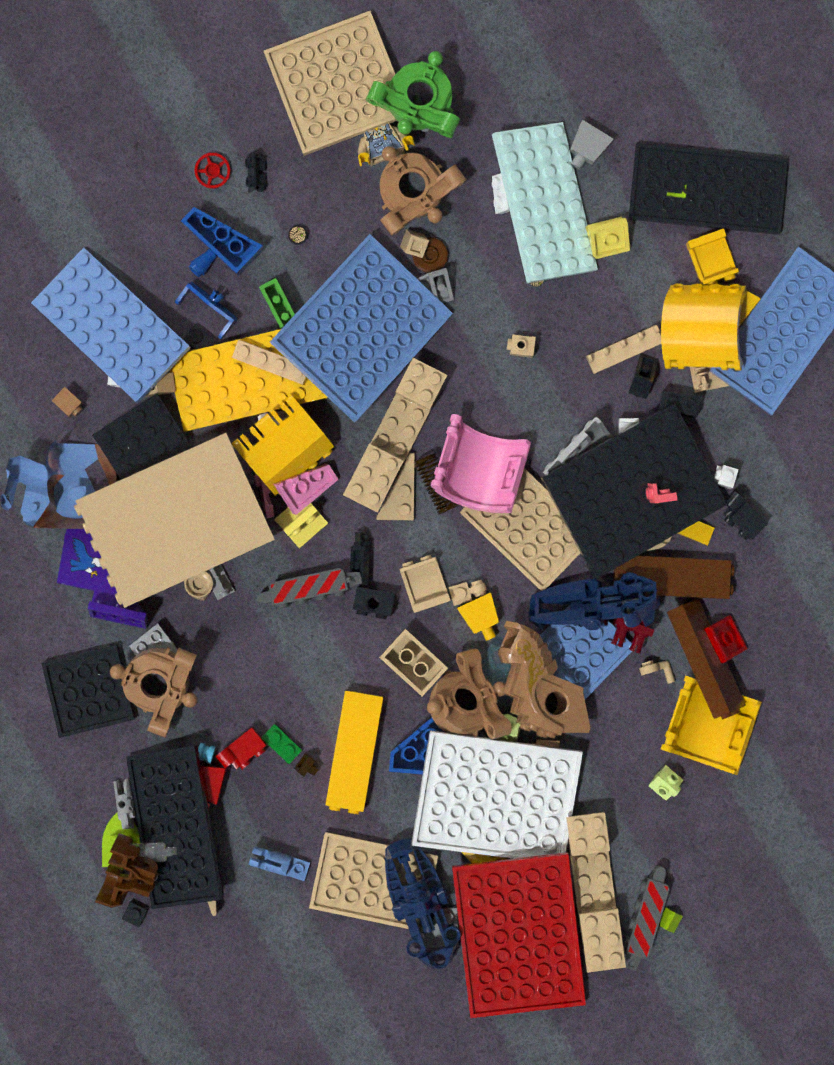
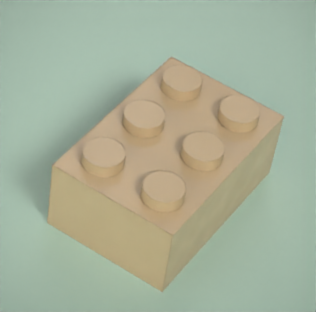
[379,629,448,696]

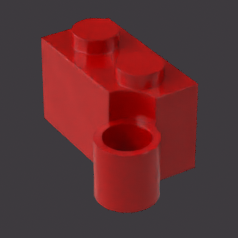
[215,727,267,769]

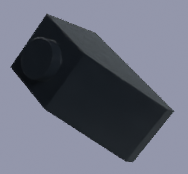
[628,353,658,399]

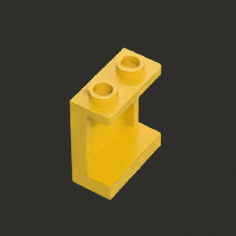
[686,229,739,285]

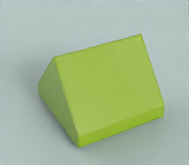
[659,907,683,933]

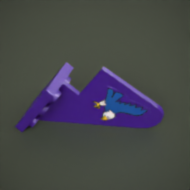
[57,528,148,629]

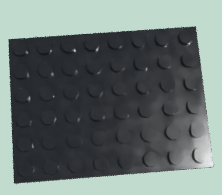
[541,403,726,579]

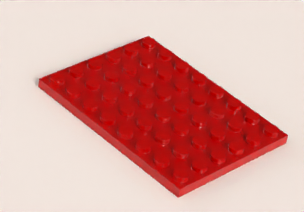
[452,852,586,1018]

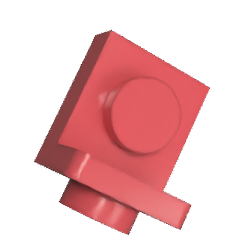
[646,483,677,503]

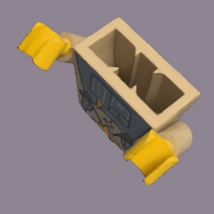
[358,123,416,166]

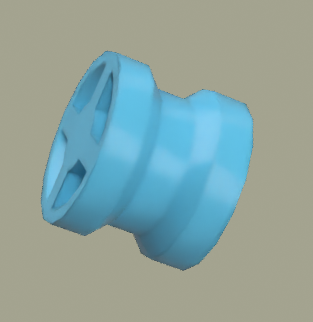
[198,743,216,765]

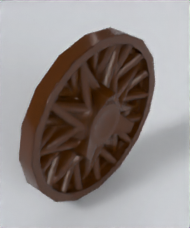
[412,237,448,273]

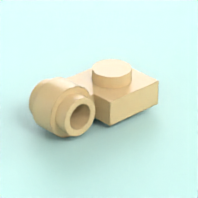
[448,580,487,606]

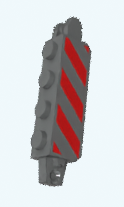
[256,568,362,609]
[623,865,670,971]

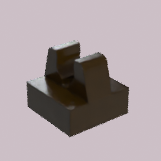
[294,753,318,776]

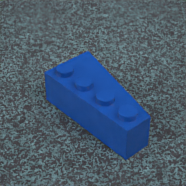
[181,207,264,276]

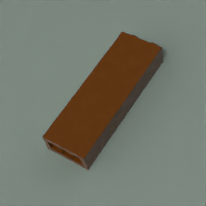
[613,556,734,599]
[667,600,746,720]

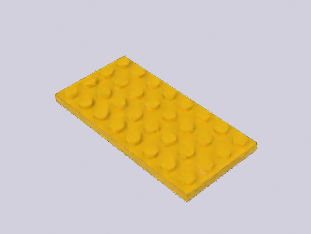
[170,329,328,432]

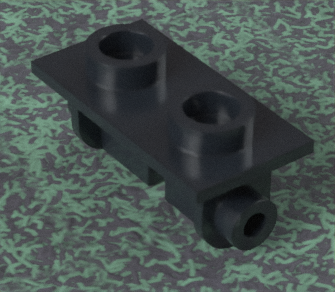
[245,151,266,193]

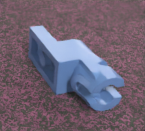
[248,846,310,881]

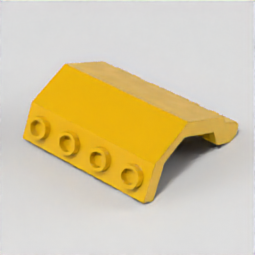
[231,394,334,496]

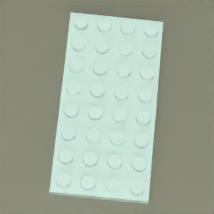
[492,122,598,283]

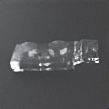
[133,842,177,862]

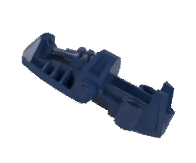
[528,573,661,631]
[385,839,460,969]

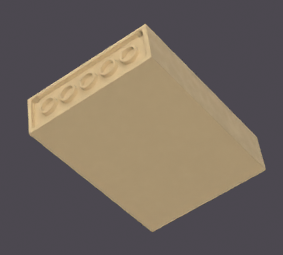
[74,433,275,608]

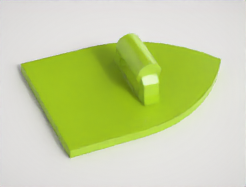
[102,812,141,867]

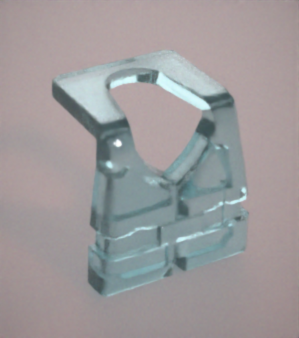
[481,644,510,686]

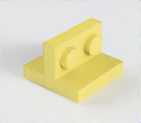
[586,217,630,259]
[274,503,328,549]

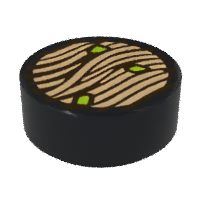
[288,225,307,245]

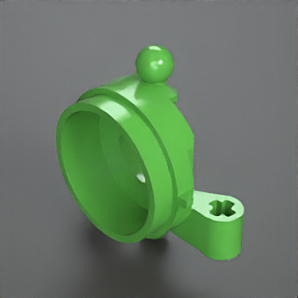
[366,51,460,138]

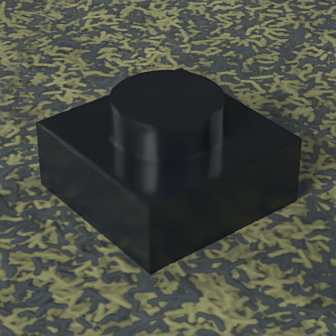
[122,901,148,927]

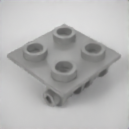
[129,624,178,676]

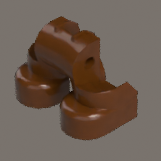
[95,833,158,908]

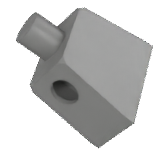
[570,120,613,170]

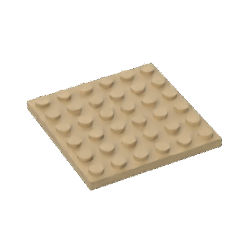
[264,11,397,156]

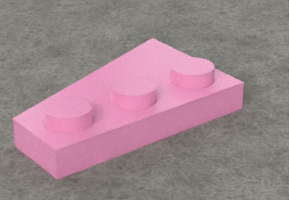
[274,464,339,515]

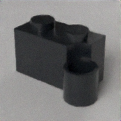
[722,492,768,541]

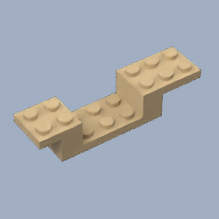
[343,358,447,513]
[566,812,626,973]

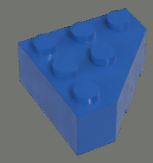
[389,717,445,775]

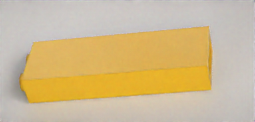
[325,690,383,814]

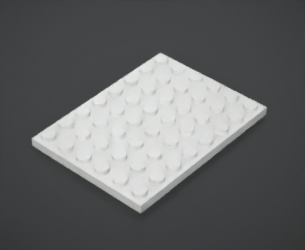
[412,730,583,859]

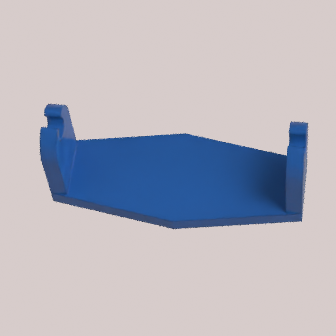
[175,282,238,339]

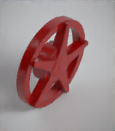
[194,153,230,189]

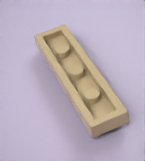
[232,340,307,385]

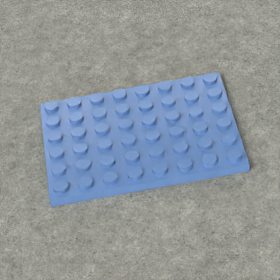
[270,234,453,422]

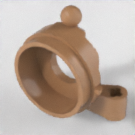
[380,146,467,236]
[110,647,198,738]
[427,648,512,739]

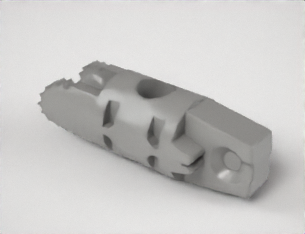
[113,778,135,829]

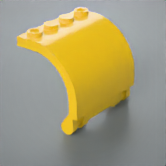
[661,283,747,371]
[661,676,762,775]

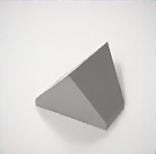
[417,268,454,303]

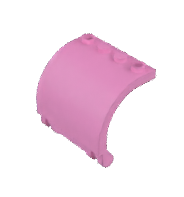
[431,414,531,513]

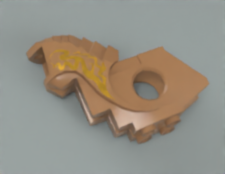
[498,621,590,738]

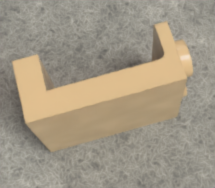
[399,555,451,613]

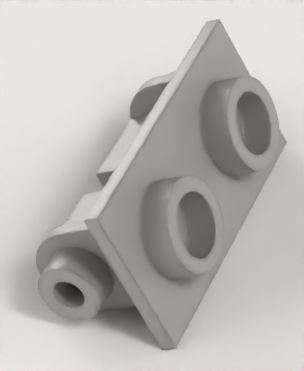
[206,564,235,600]

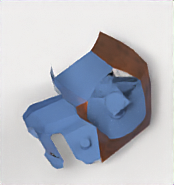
[1,440,116,529]

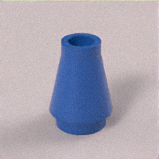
[188,249,216,277]

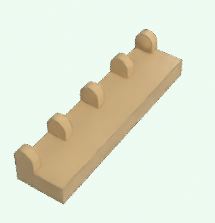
[586,325,661,374]

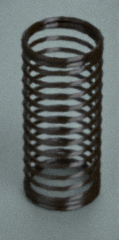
[414,453,459,515]

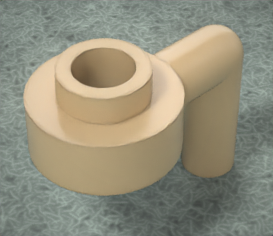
[639,660,675,684]

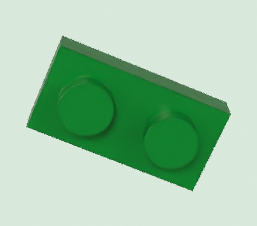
[261,724,302,764]

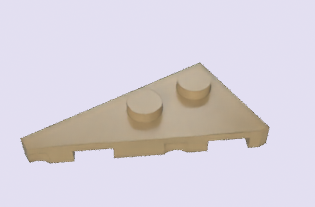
[377,453,414,521]

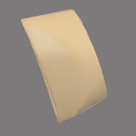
[184,571,213,601]

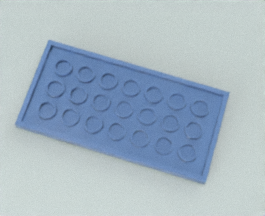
[709,247,834,415]
[31,248,191,403]

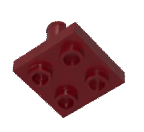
[611,617,654,654]

